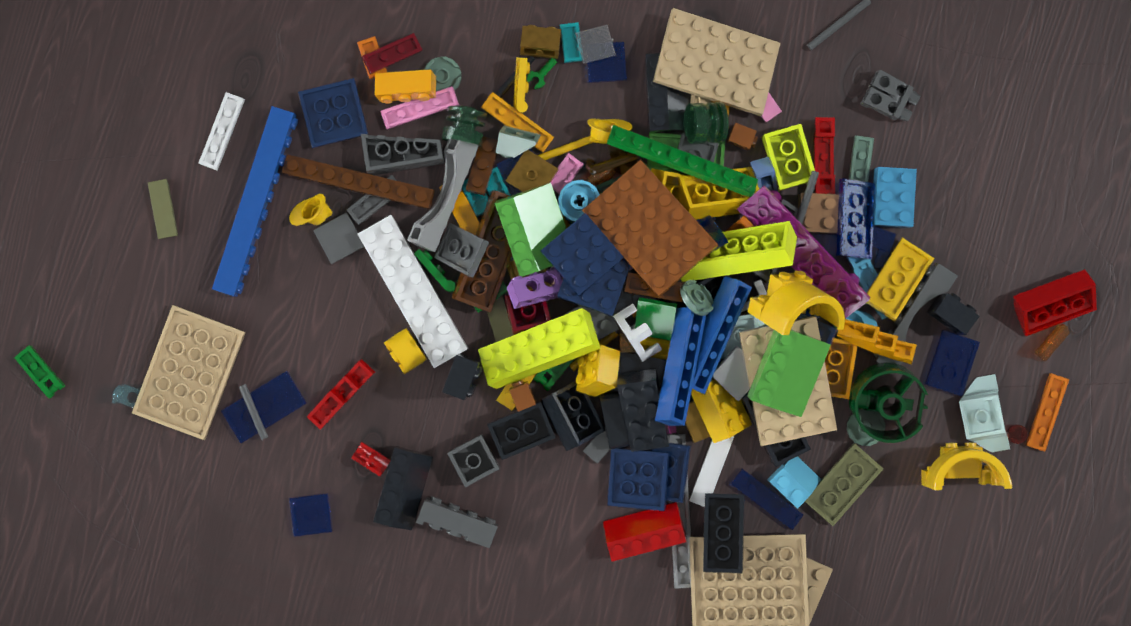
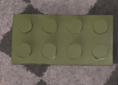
[805,443,883,526]

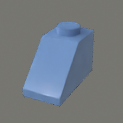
[750,157,778,191]

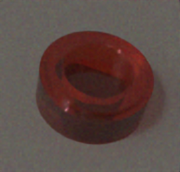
[1007,424,1028,444]

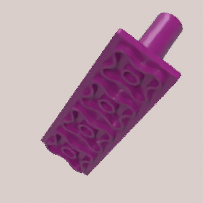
[737,186,870,319]

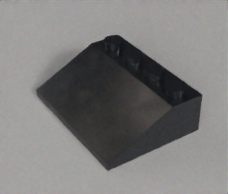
[645,53,706,133]

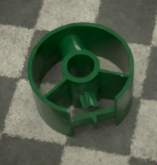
[849,362,928,443]

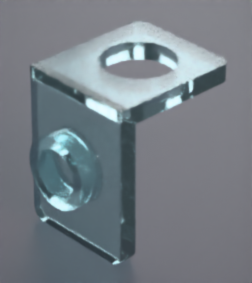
[112,384,140,408]

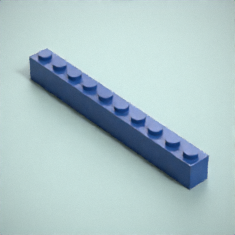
[212,106,298,297]

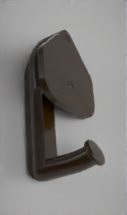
[583,145,643,175]

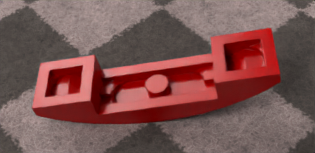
[814,117,835,194]

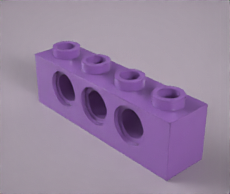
[507,267,563,309]

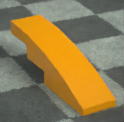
[837,319,917,364]

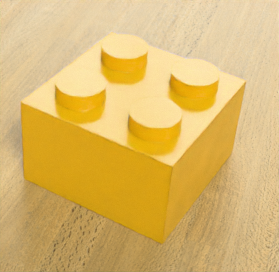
[576,345,620,397]

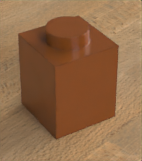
[727,123,758,151]
[509,380,536,412]

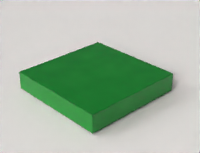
[635,297,677,341]

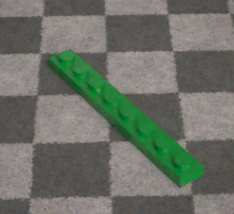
[607,125,758,197]

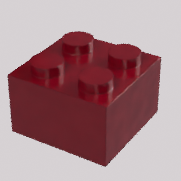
[505,290,551,335]

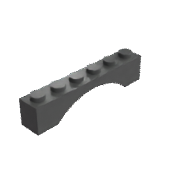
[873,263,958,365]

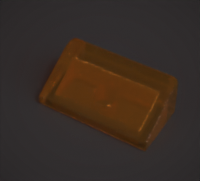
[1035,324,1069,361]
[619,331,636,353]

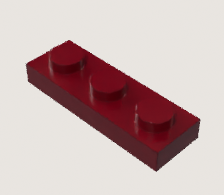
[362,33,422,75]

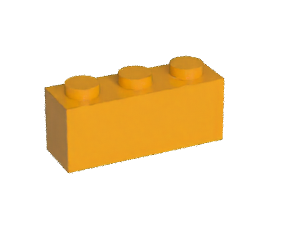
[375,69,436,104]

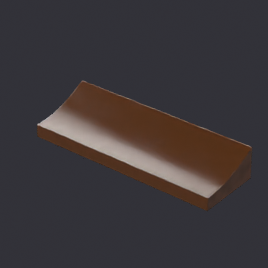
[451,190,512,313]

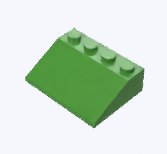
[495,183,566,277]
[747,329,831,417]

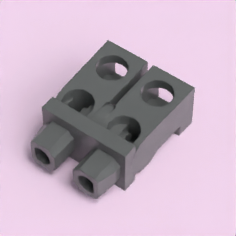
[860,70,921,122]

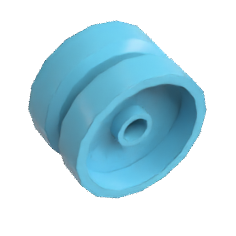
[558,180,600,224]

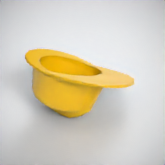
[587,119,632,144]
[289,194,332,226]

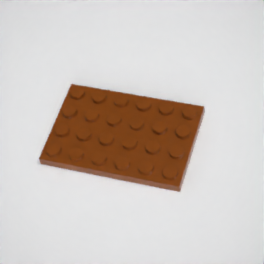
[582,160,718,297]

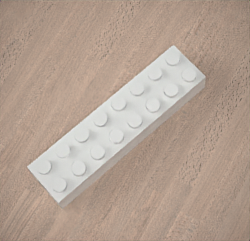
[358,215,469,368]

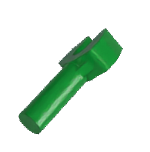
[527,58,557,90]

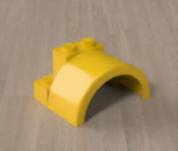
[748,271,845,335]
[921,442,1012,490]

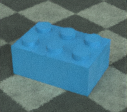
[871,167,917,228]

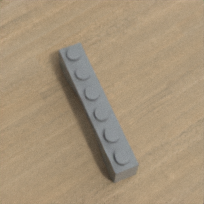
[407,134,479,252]

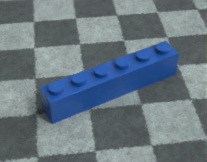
[692,276,752,394]
[655,307,706,426]

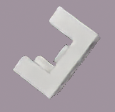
[613,304,662,362]

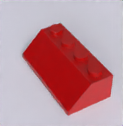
[1013,269,1097,336]
[603,502,687,562]

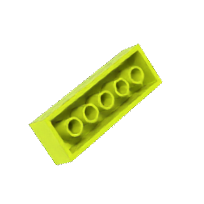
[681,221,797,282]
[478,308,601,389]

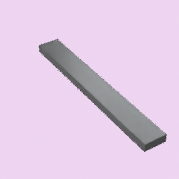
[669,434,691,588]

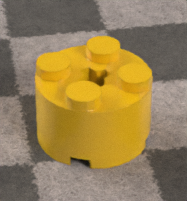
[384,328,427,374]

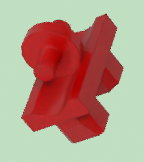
[351,442,391,477]

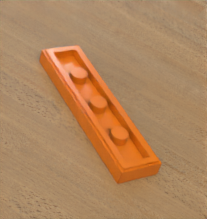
[1026,373,1069,452]

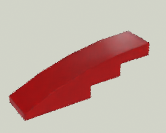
[307,359,375,430]

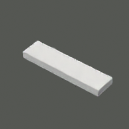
[199,92,245,171]
[689,436,734,507]

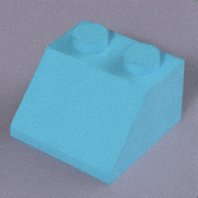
[767,456,821,509]

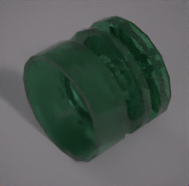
[684,102,729,144]
[442,106,487,147]

